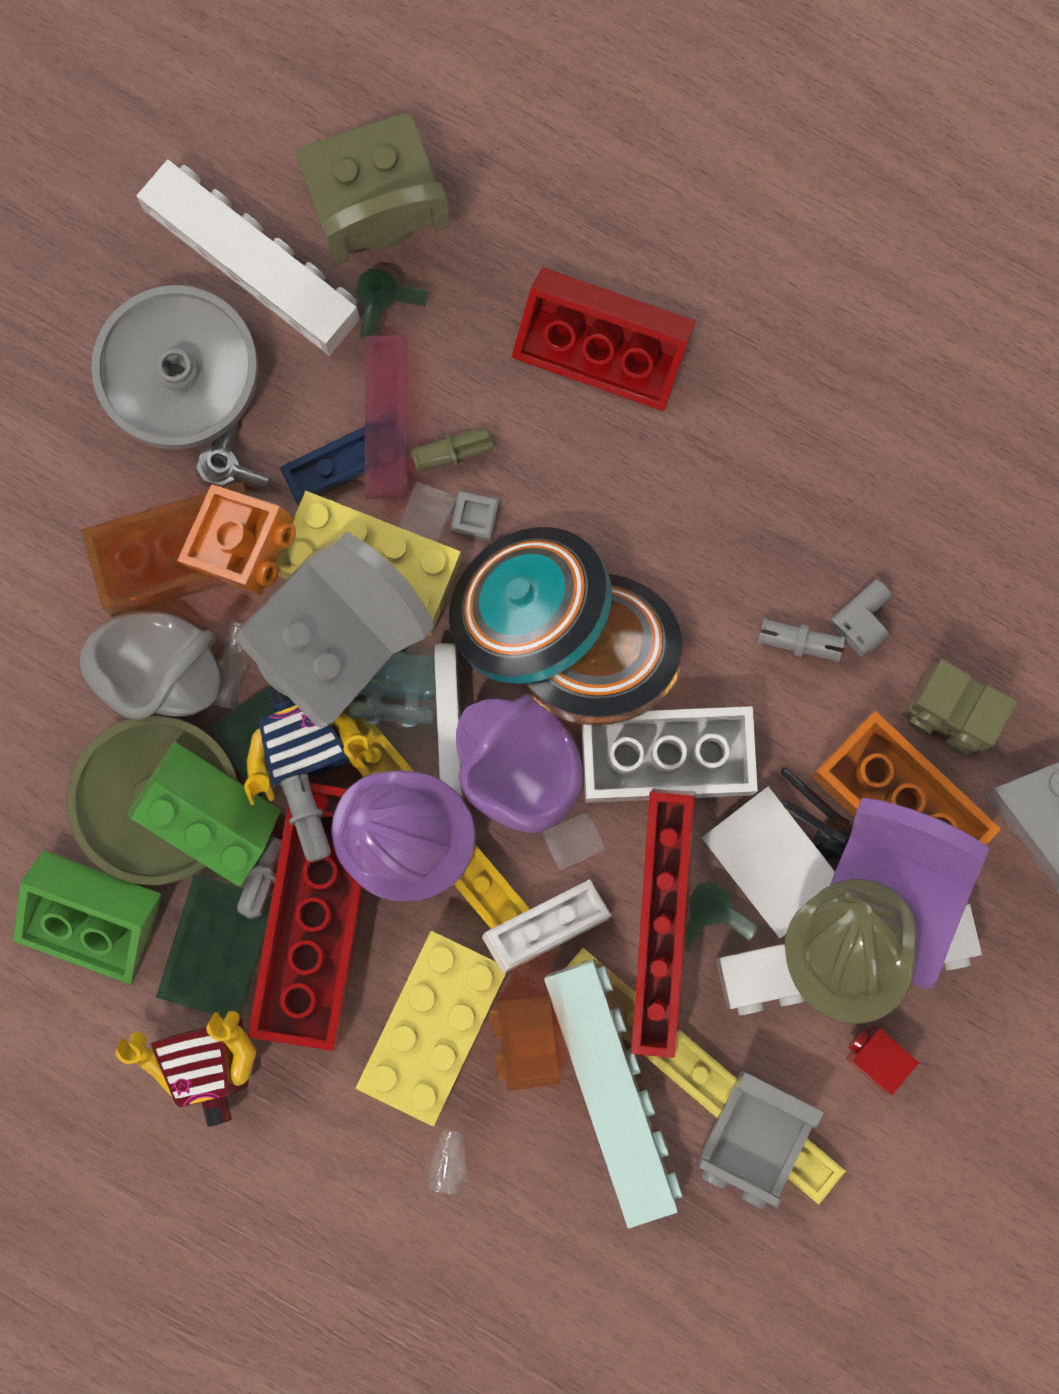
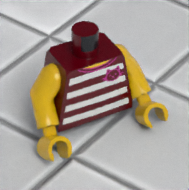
[116,1011,256,1127]

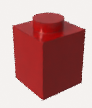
[846,1027,919,1096]

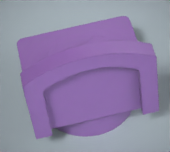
[830,798,990,989]

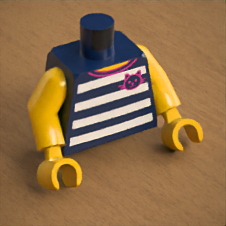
[244,688,375,805]

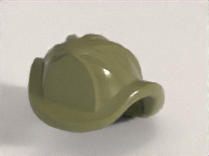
[785,879,917,1024]

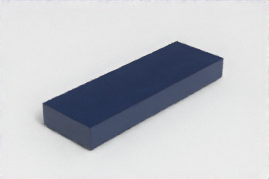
[279,415,409,506]

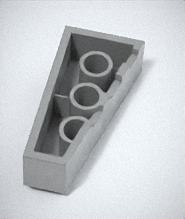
[983,762,1059,894]

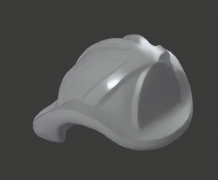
[79,610,221,720]

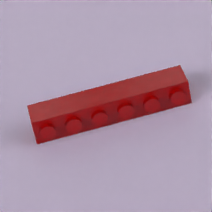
[631,788,696,1058]

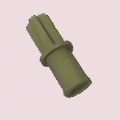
[410,428,493,474]

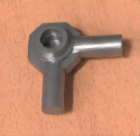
[195,423,269,491]

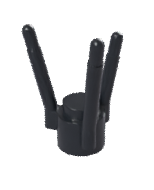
[780,768,852,861]

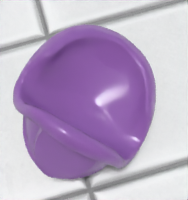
[456,694,584,833]
[331,771,476,902]

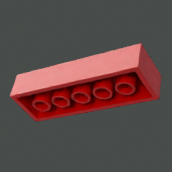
[248,783,365,1051]

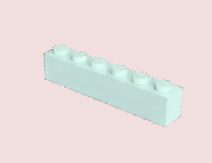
[544,958,683,1229]

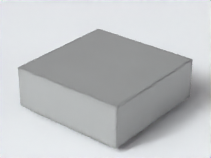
[450,491,499,542]

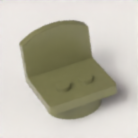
[296,113,450,266]

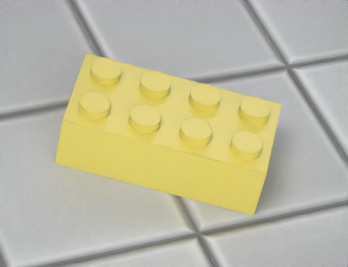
[276,491,462,637]
[355,931,507,1127]

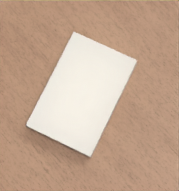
[702,786,835,939]

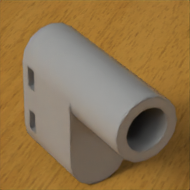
[830,579,892,657]

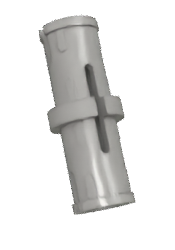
[757,618,845,663]

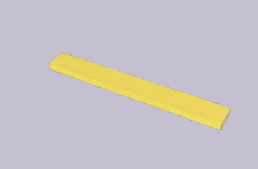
[566,948,846,1205]

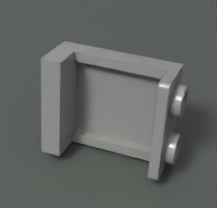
[696,1070,824,1210]

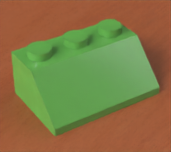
[127,741,281,887]
[13,850,161,985]

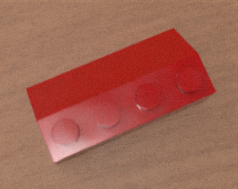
[511,267,696,412]

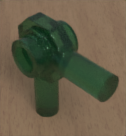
[356,268,428,341]
[685,881,758,953]

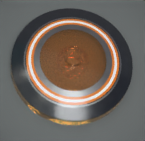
[522,574,682,725]

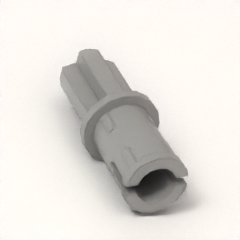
[281,774,331,862]
[237,837,282,919]

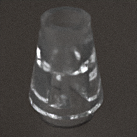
[425,1130,467,1196]

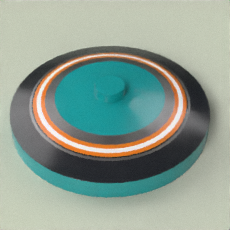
[449,527,612,684]

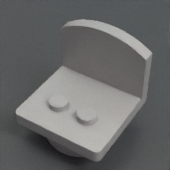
[235,532,434,728]

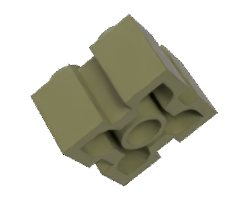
[902,659,1017,756]

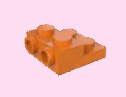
[177,484,296,595]

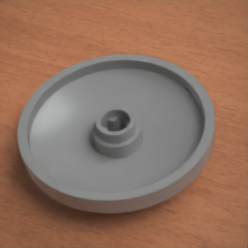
[91,285,259,449]

